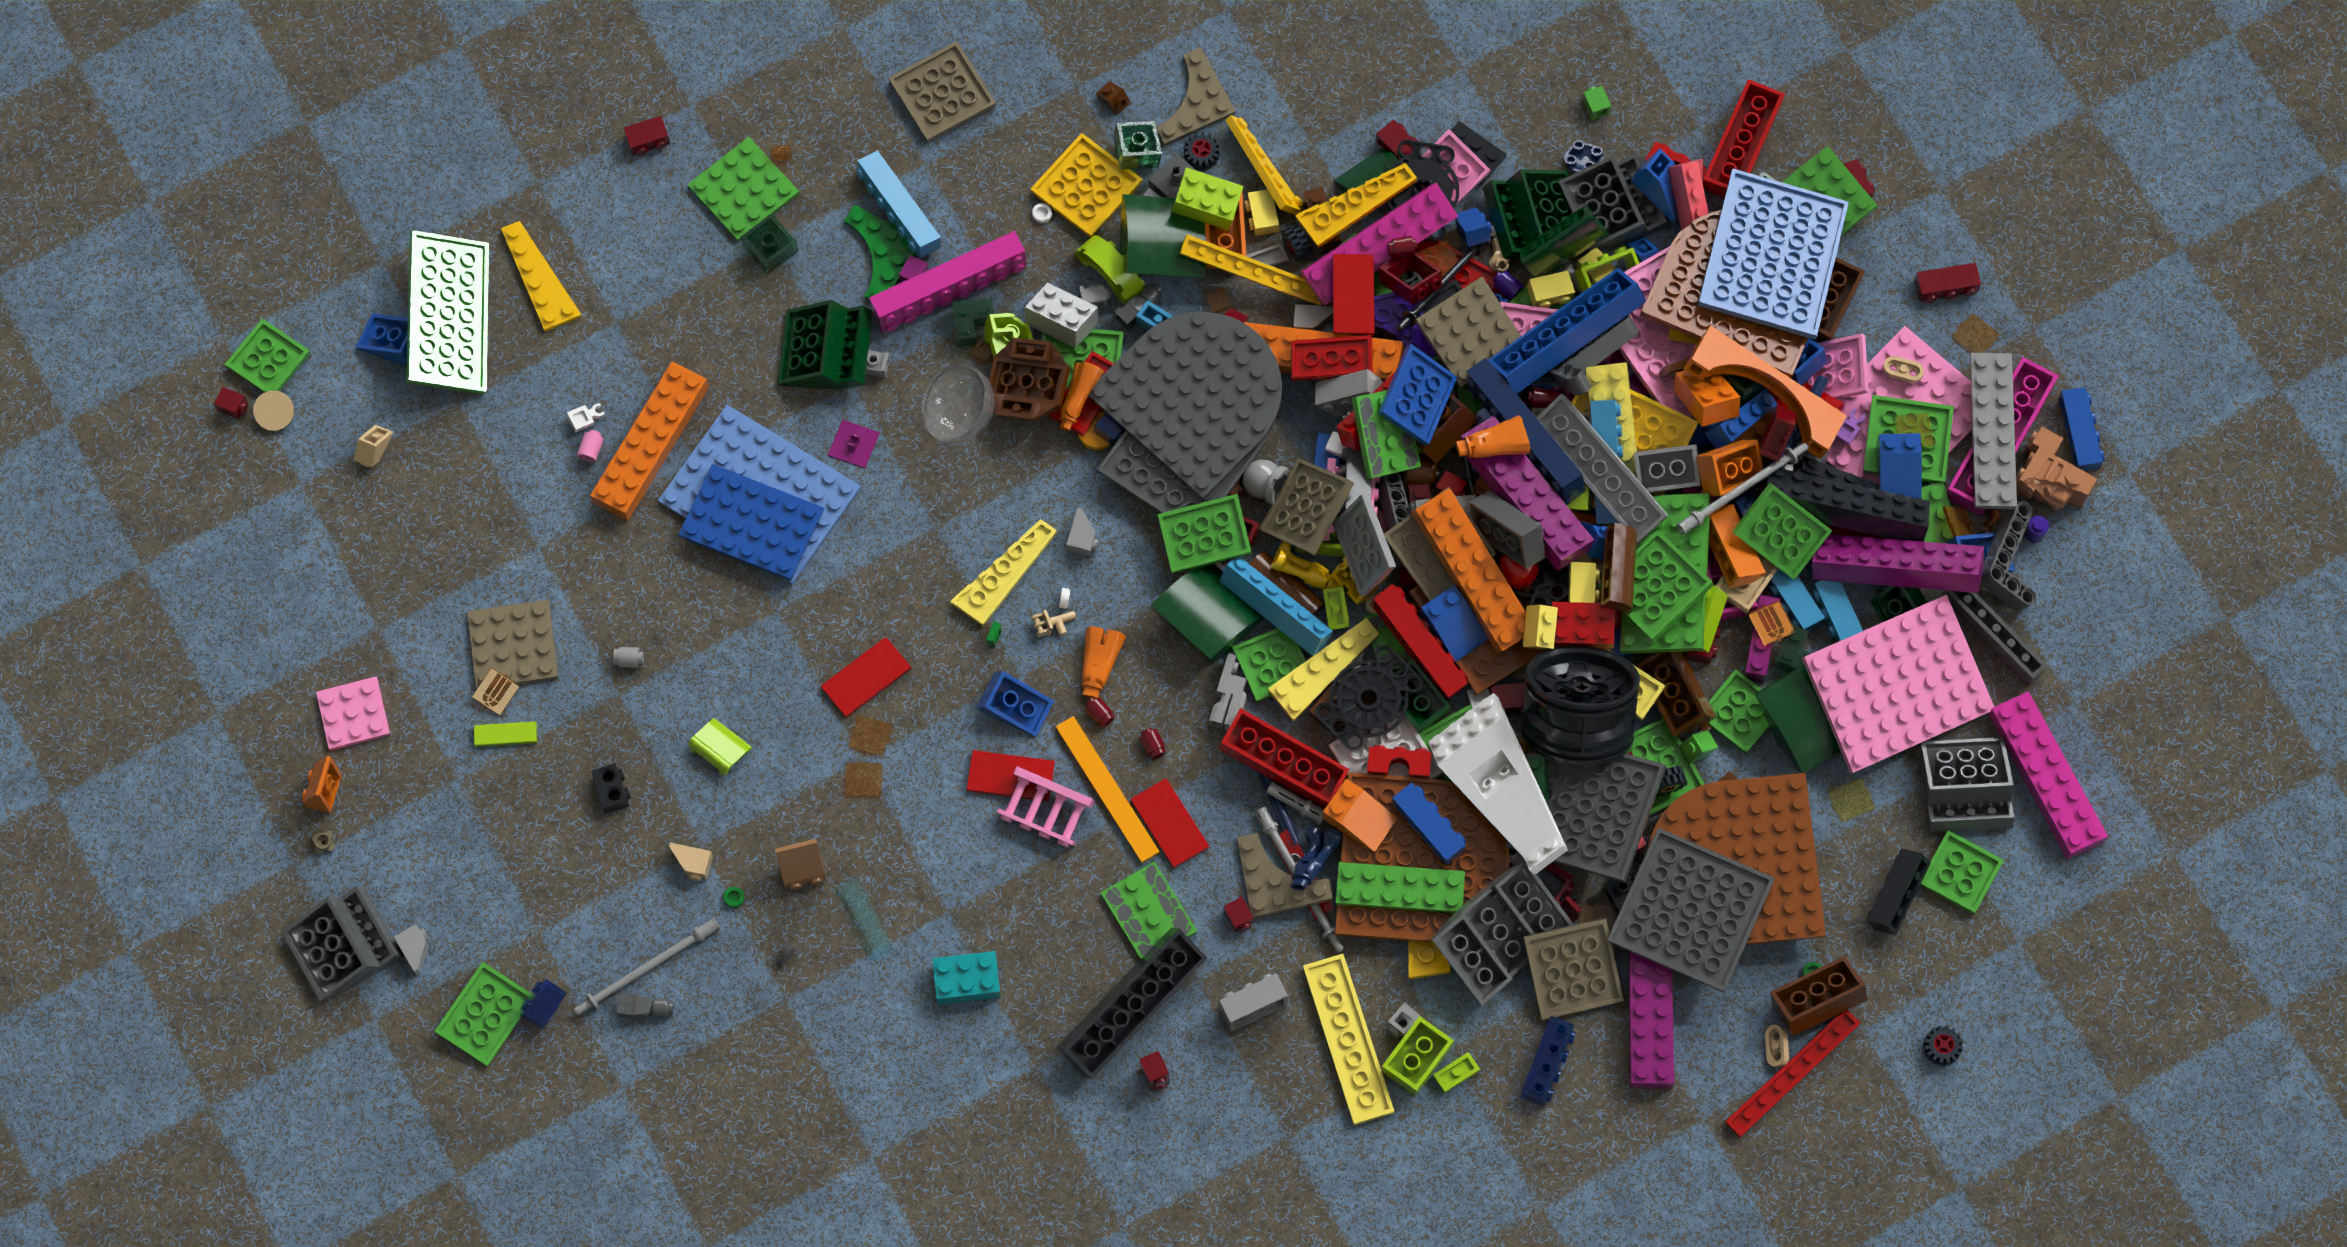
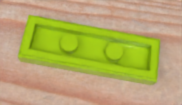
[474,721,537,747]

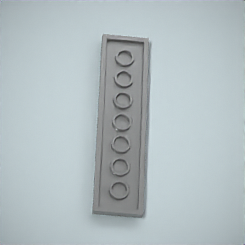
[1970,353,2017,509]
[1536,393,1669,543]

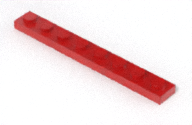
[1725,1010,1861,1138]

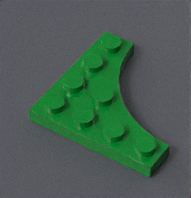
[844,204,916,301]

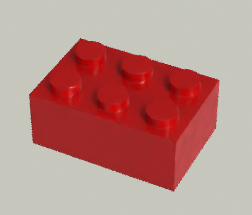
[1552,602,1615,649]

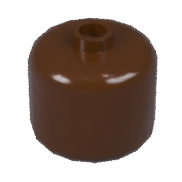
[1399,453,1439,490]

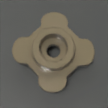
[312,831,335,854]

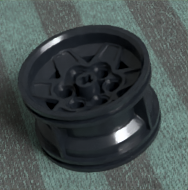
[1521,645,1640,765]

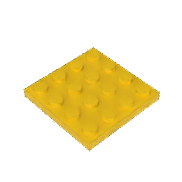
[1030,133,1143,238]

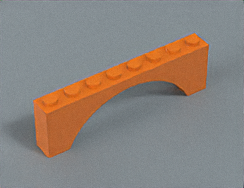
[1683,326,1846,459]

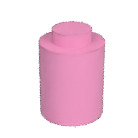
[577,430,604,463]

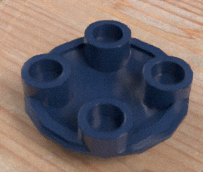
[1564,140,1604,173]

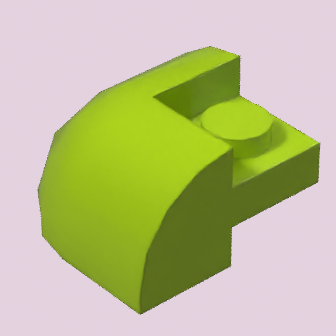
[984,313,1033,358]

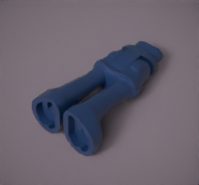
[1290,827,1343,890]

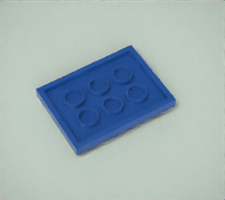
[1378,344,1457,446]

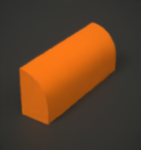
[1708,504,1766,588]

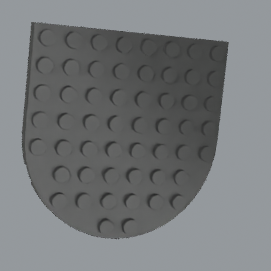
[1088,312,1282,500]

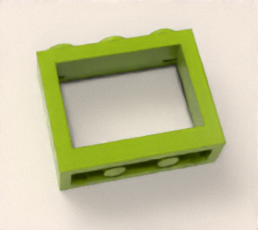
[1574,246,1639,293]

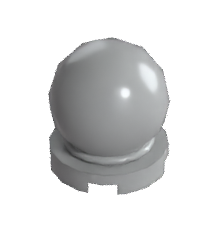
[1242,459,1291,505]

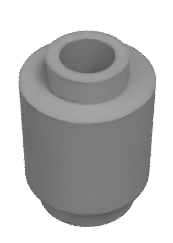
[613,647,644,668]

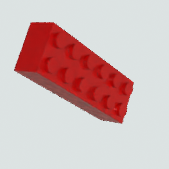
[1703,79,1785,198]
[1371,584,1468,701]
[1217,708,1350,809]

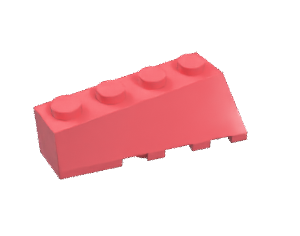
[1668,159,1709,230]

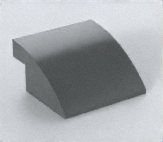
[1559,153,1670,251]
[1920,737,2014,832]
[281,886,404,1002]

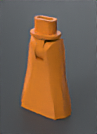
[1059,362,1104,431]
[1456,415,1530,458]
[1082,626,1126,699]

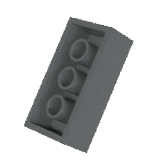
[1470,490,1545,569]

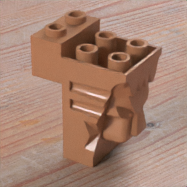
[2016,427,2097,510]

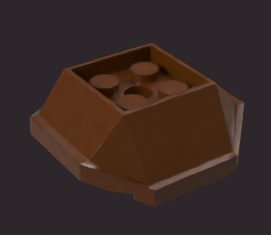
[985,337,1070,422]

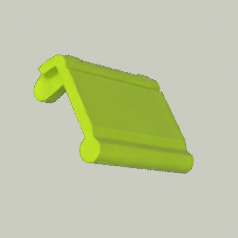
[688,718,752,776]

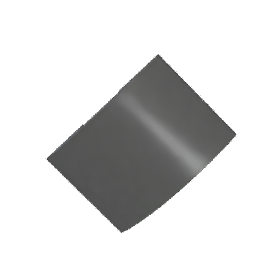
[1431,860,1574,1006]

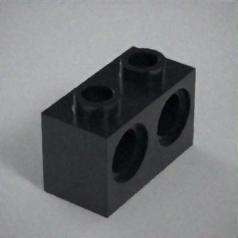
[591,763,631,814]

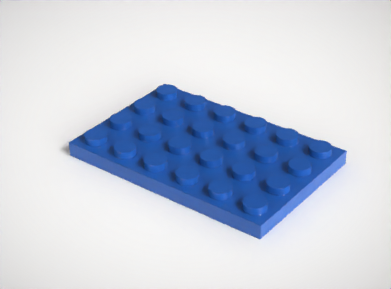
[678,464,824,581]

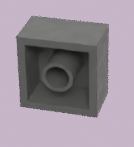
[1148,153,1195,198]

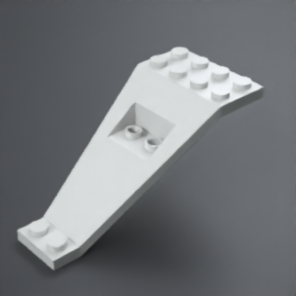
[1428,693,1568,875]

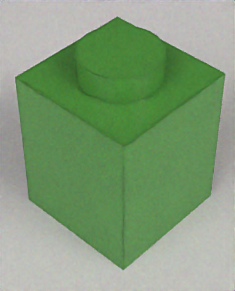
[1583,86,1611,120]
[1680,730,1718,763]

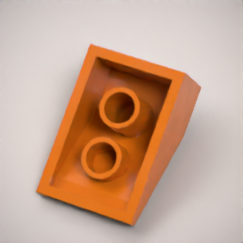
[302,756,342,813]
[1322,779,1398,853]

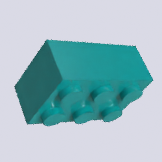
[932,951,1001,1005]

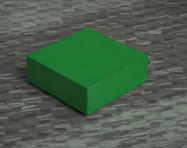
[986,621,1002,648]

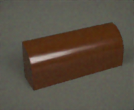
[1601,523,1637,613]
[1249,551,1325,616]

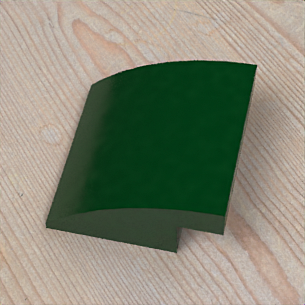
[1482,169,1573,259]
[1119,194,1206,279]
[1520,204,1609,278]
[777,300,873,389]
[1151,564,1264,664]
[1755,665,1841,773]

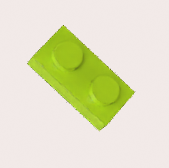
[1323,586,1350,630]
[1433,1052,1480,1094]

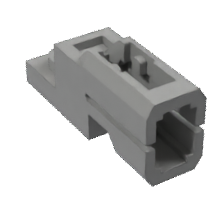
[1209,653,1247,730]

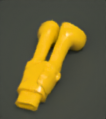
[1271,541,1340,590]

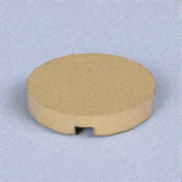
[253,391,294,431]

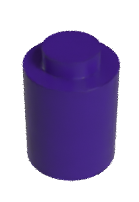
[1493,271,1525,300]
[2024,516,2049,543]

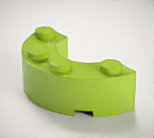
[1074,235,1145,305]

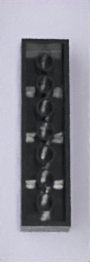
[1763,468,1930,542]
[1056,927,1207,1079]

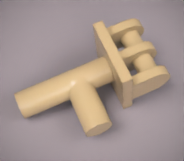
[1030,610,1076,637]

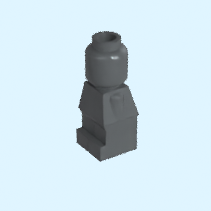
[1114,283,1163,331]
[617,994,674,1019]

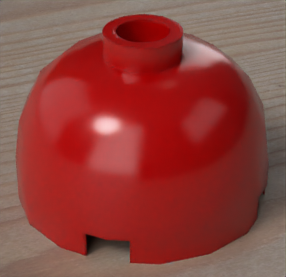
[1498,554,1539,589]

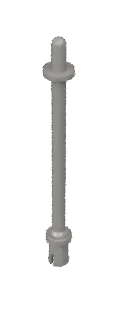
[1676,443,1808,535]
[1254,807,1343,952]
[574,917,721,1015]

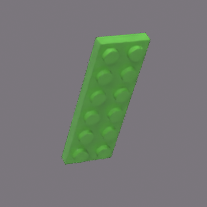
[1336,862,1465,913]

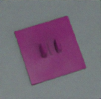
[828,419,880,468]

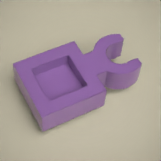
[1835,408,1865,446]

